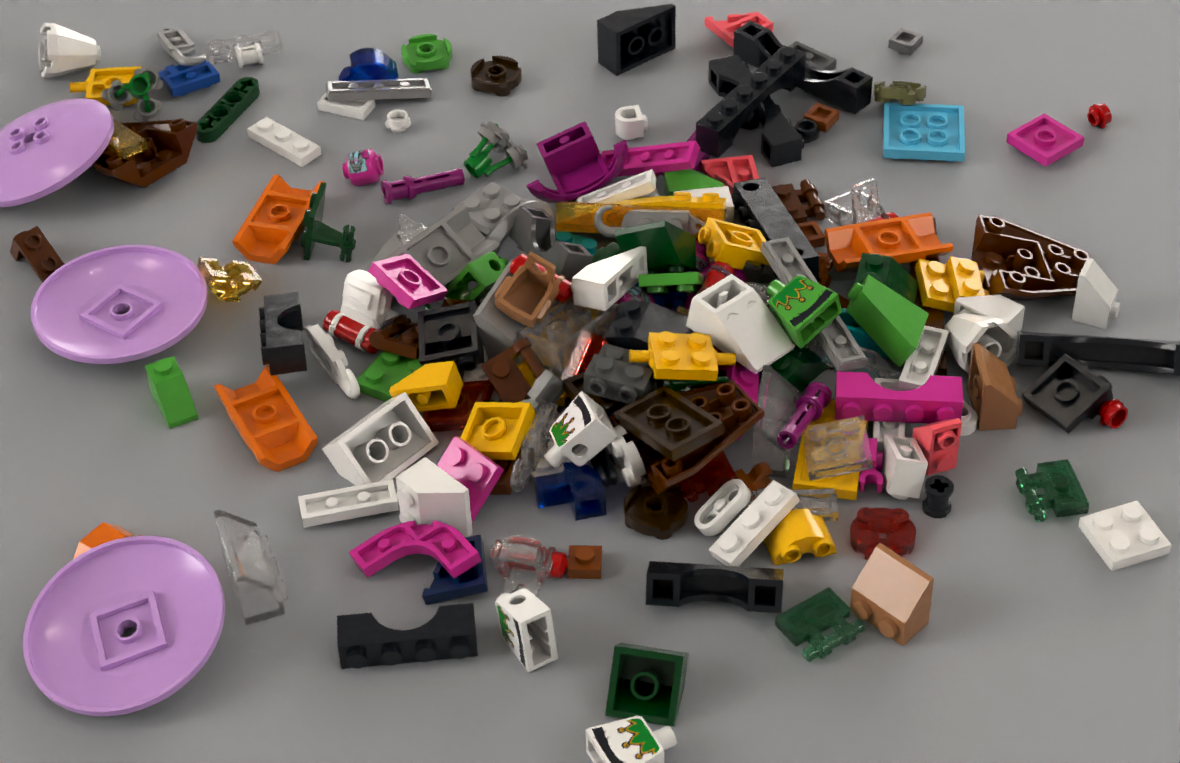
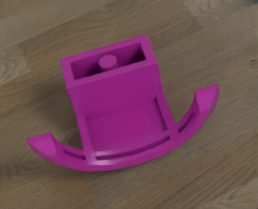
[526,121,628,203]

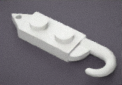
[303,324,360,399]

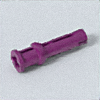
[381,168,465,205]
[777,382,832,449]

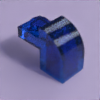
[338,48,399,81]
[534,462,606,521]

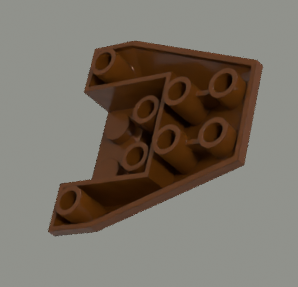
[92,118,198,187]
[971,215,1091,300]
[609,380,764,494]

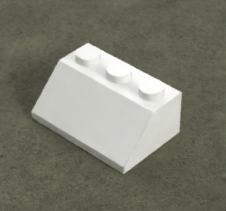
[322,392,439,486]

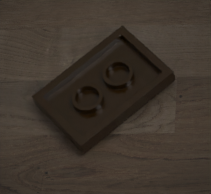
[614,385,725,461]

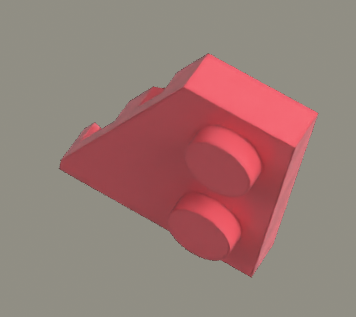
[701,155,759,194]

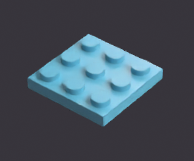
[883,102,965,162]

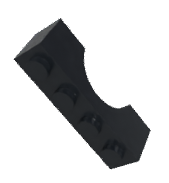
[259,292,307,376]
[645,561,784,613]
[337,603,478,669]

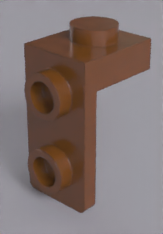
[10,226,64,283]

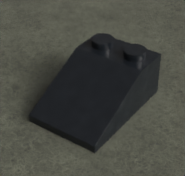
[597,4,676,76]
[605,300,695,350]

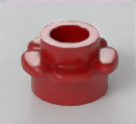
[1087,103,1112,129]
[1099,399,1128,429]

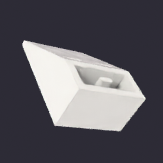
[686,274,795,374]

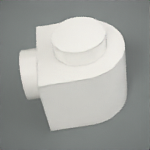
[615,105,648,140]

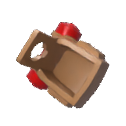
[495,252,573,328]

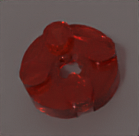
[850,507,916,560]

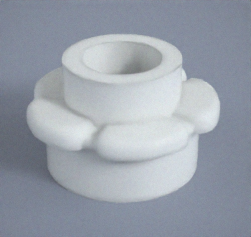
[385,109,411,133]

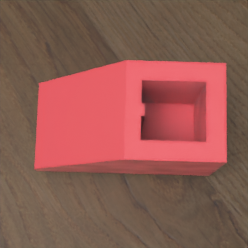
[912,418,962,476]

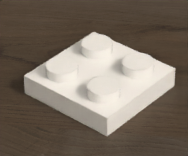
[1078,500,1172,571]

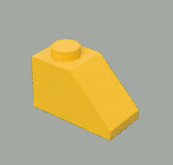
[389,361,464,412]

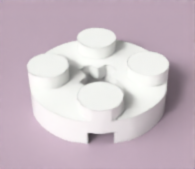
[605,425,647,488]

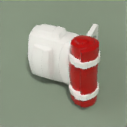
[322,269,399,354]

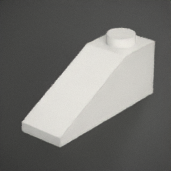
[571,246,648,311]

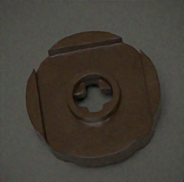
[470,56,522,97]
[624,484,688,540]

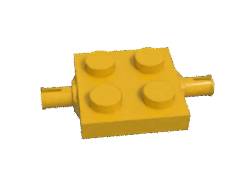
[69,66,142,106]
[629,331,736,381]

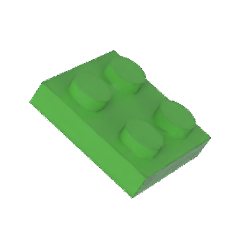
[638,272,705,294]
[357,350,422,402]

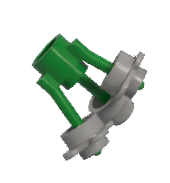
[101,65,163,121]
[464,121,528,178]

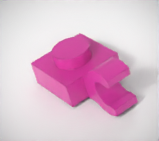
[858,438,884,493]

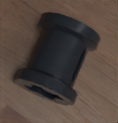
[922,475,954,519]

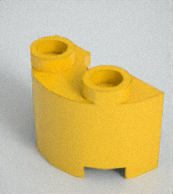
[764,509,837,566]

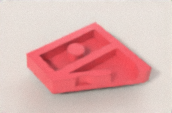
[705,12,773,48]

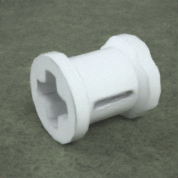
[234,43,264,69]

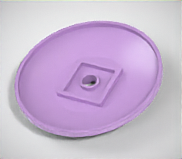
[0,98,114,207]
[30,245,208,364]
[23,536,225,716]

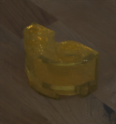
[197,257,262,302]

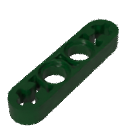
[196,77,260,143]

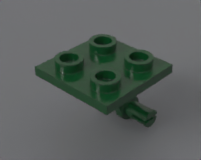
[301,182,356,262]

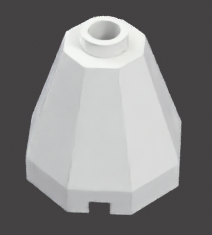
[39,23,101,78]
[945,313,1018,374]

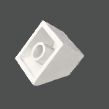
[396,457,473,537]

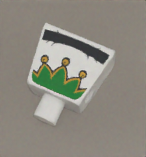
[544,391,617,469]
[495,588,558,673]
[585,715,677,763]

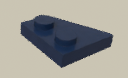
[422,534,488,605]

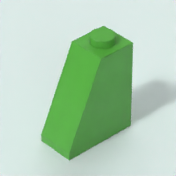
[846,275,929,367]

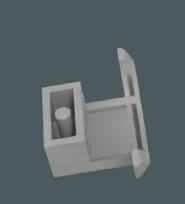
[452,182,555,255]

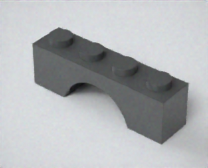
[509,206,593,282]

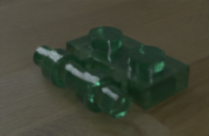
[1015,459,1090,522]
[775,587,865,662]

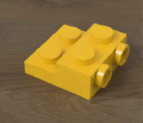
[698,217,770,270]
[915,256,989,313]
[460,401,539,460]

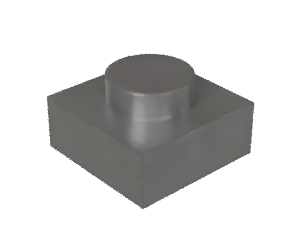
[888,28,923,56]

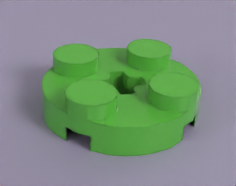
[401,34,452,74]

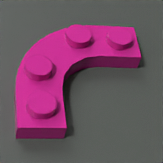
[349,521,482,579]

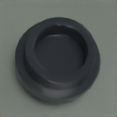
[794,119,820,143]

